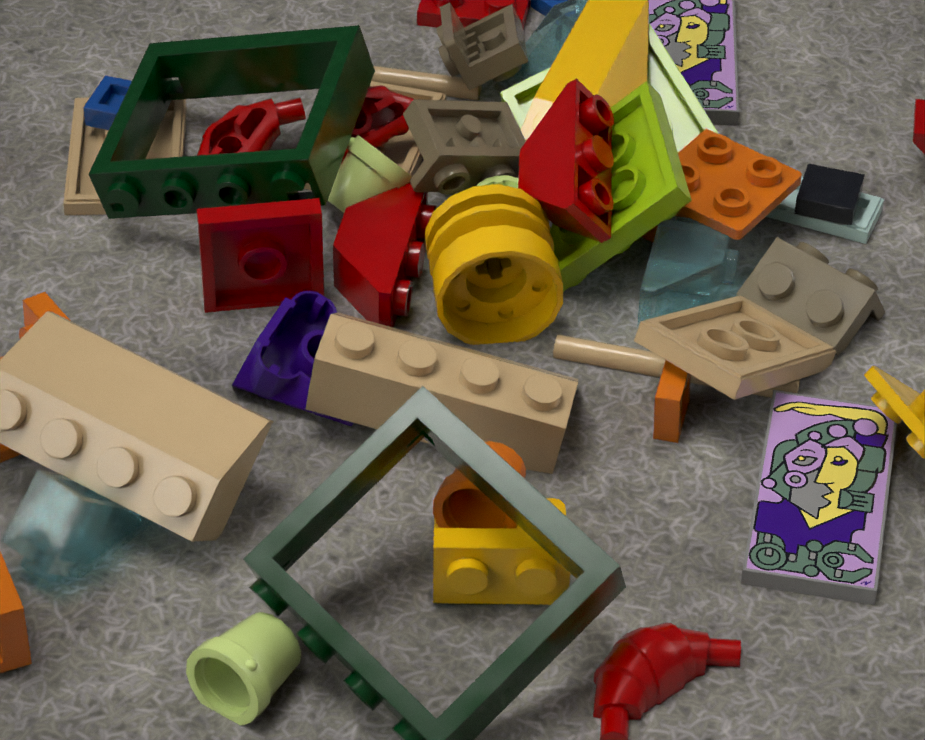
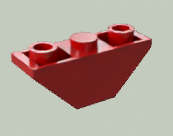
[518,78,614,243]
[333,182,437,328]

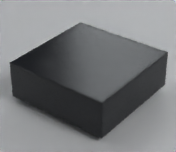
[794,163,865,225]

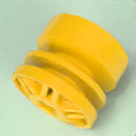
[425,184,563,345]

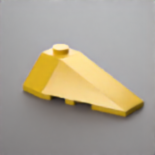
[521,0,649,141]

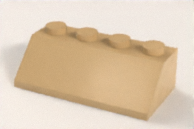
[0,311,273,542]
[306,313,578,474]

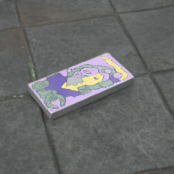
[649,0,739,125]
[741,390,897,605]

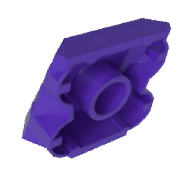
[231,291,354,427]

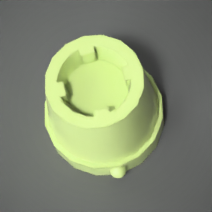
[328,135,412,213]
[186,612,301,726]

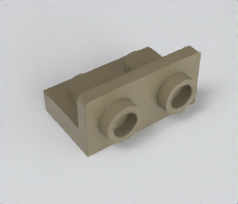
[403,99,526,194]

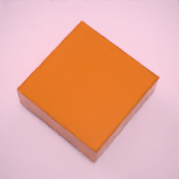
[653,360,691,443]

